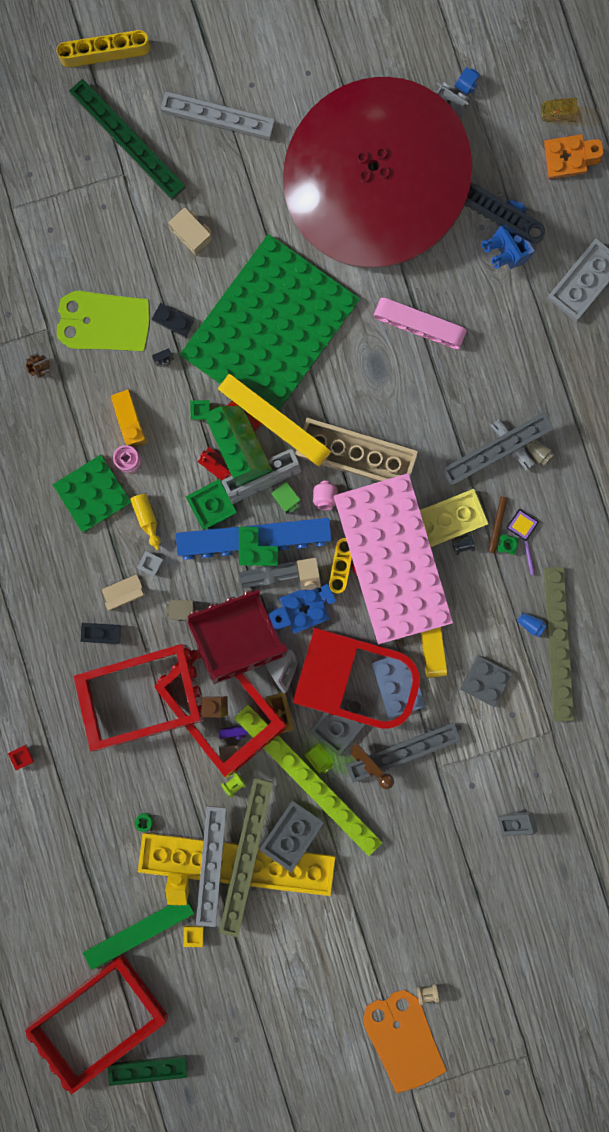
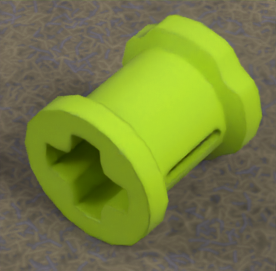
[221,772,247,798]

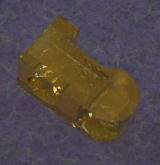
[541,98,578,122]

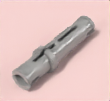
[490,419,535,471]

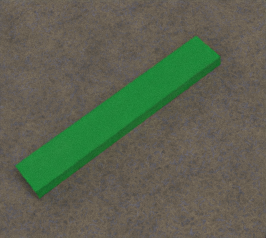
[83,900,195,970]

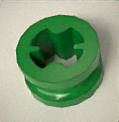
[135,813,153,832]

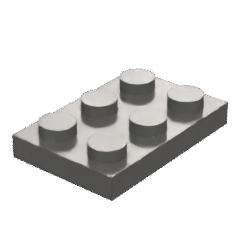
[259,801,324,873]

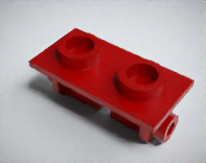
[197,447,232,481]

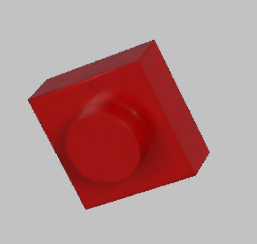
[8,744,35,771]

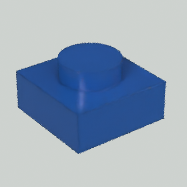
[319,584,336,604]

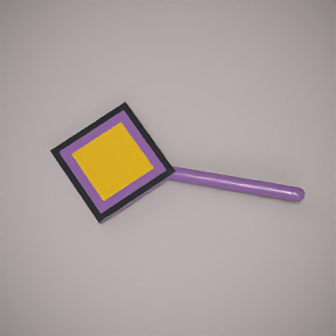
[506,508,539,575]

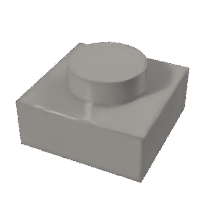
[137,551,163,577]

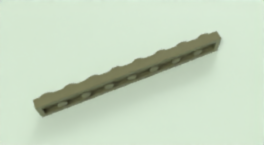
[543,567,574,722]
[219,777,273,938]

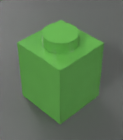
[271,482,301,513]

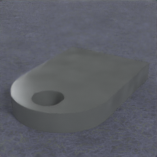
[309,695,368,756]

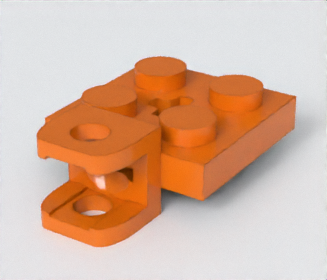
[544,134,603,180]

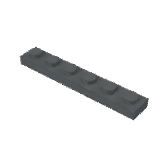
[442,412,554,486]
[346,722,461,783]

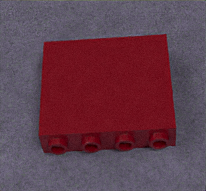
[187,590,287,684]

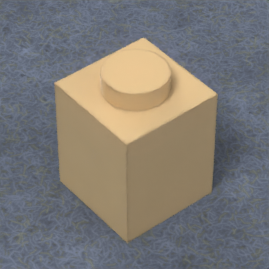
[297,558,321,590]

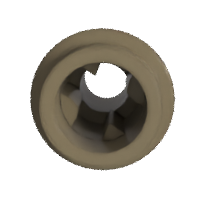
[526,440,555,466]

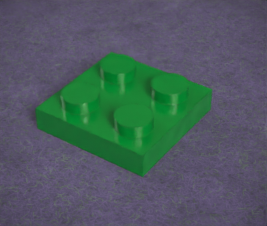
[185,479,237,530]

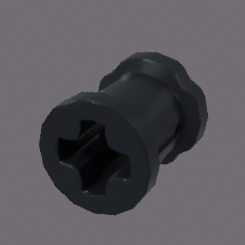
[452,534,475,556]

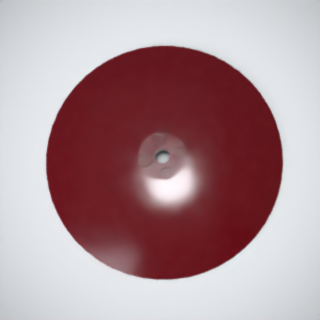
[283,77,472,268]

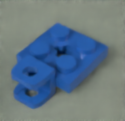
[268,588,329,634]

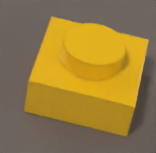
[183,925,204,947]

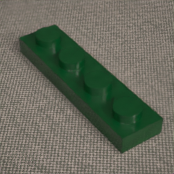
[107,1055,188,1086]

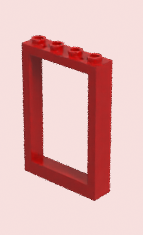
[73,644,206,752]
[154,649,288,778]
[25,953,168,1095]

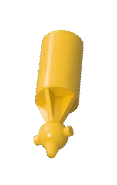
[130,493,161,550]

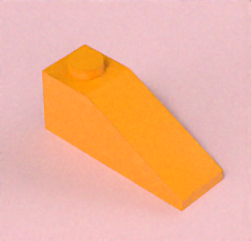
[110,389,147,448]

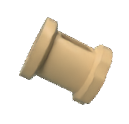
[416,984,439,1006]

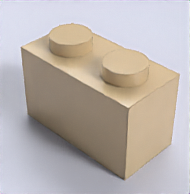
[168,207,212,256]

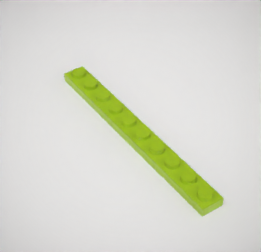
[234,704,382,856]

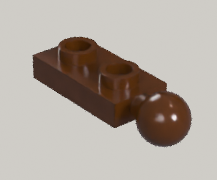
[351,742,394,790]

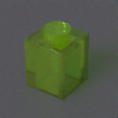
[305,742,334,774]

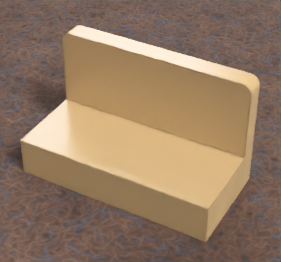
[102,575,146,611]

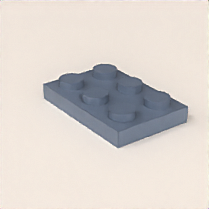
[372,651,425,718]

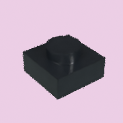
[151,348,174,367]

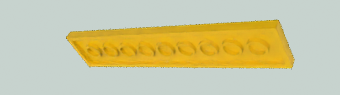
[138,832,335,896]

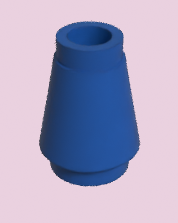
[517,612,547,637]

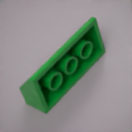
[203,406,272,487]

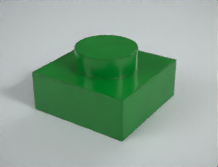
[190,400,210,421]

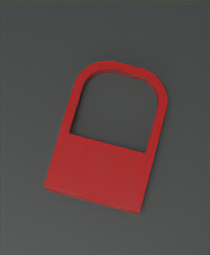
[293,628,420,729]

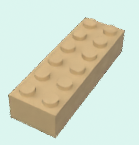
[295,418,418,482]

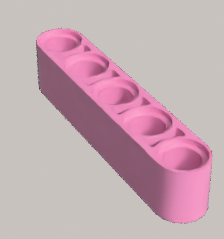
[373,298,467,349]

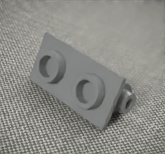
[434,82,470,116]

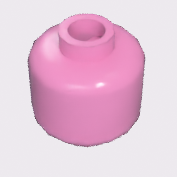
[313,481,338,511]

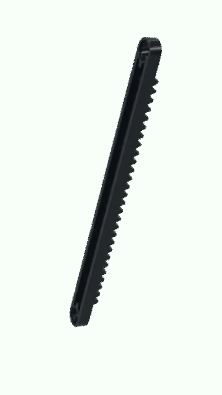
[465,182,545,244]

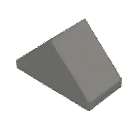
[266,650,299,693]

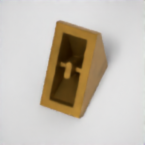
[266,692,294,733]

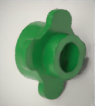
[498,534,519,555]

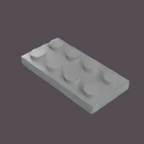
[547,239,609,321]

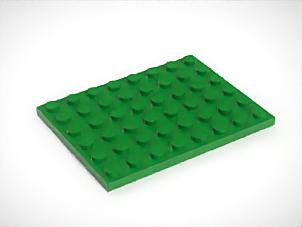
[179,234,360,411]

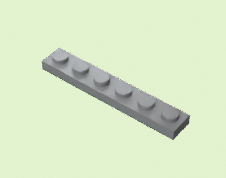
[161,91,275,140]
[196,805,227,927]

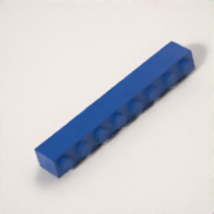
[175,518,331,560]

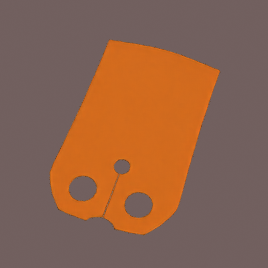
[364,990,446,1094]

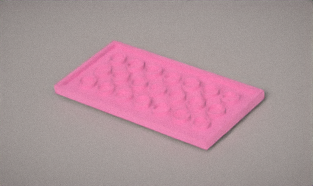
[334,473,453,644]

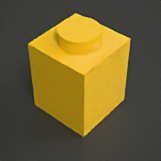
[165,874,190,905]

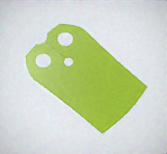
[57,291,149,351]

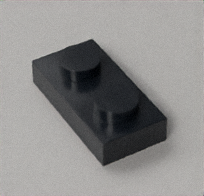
[151,303,194,338]
[80,623,121,644]

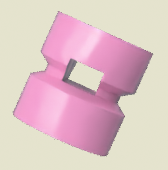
[113,445,142,473]

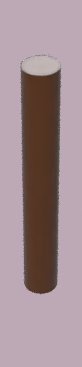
[488,496,508,554]

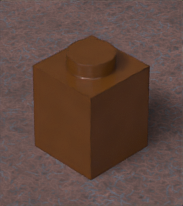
[202,696,228,717]

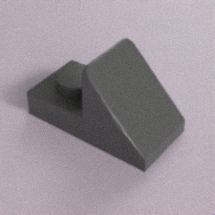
[497,809,538,836]

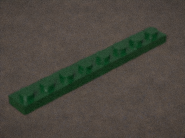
[69,78,186,201]

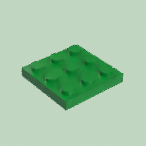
[52,454,131,533]

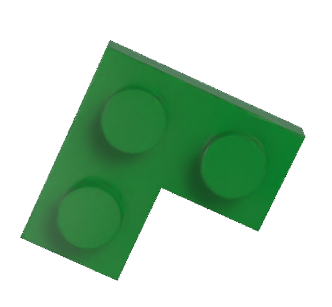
[239,526,278,566]

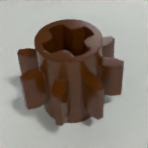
[26,353,50,378]

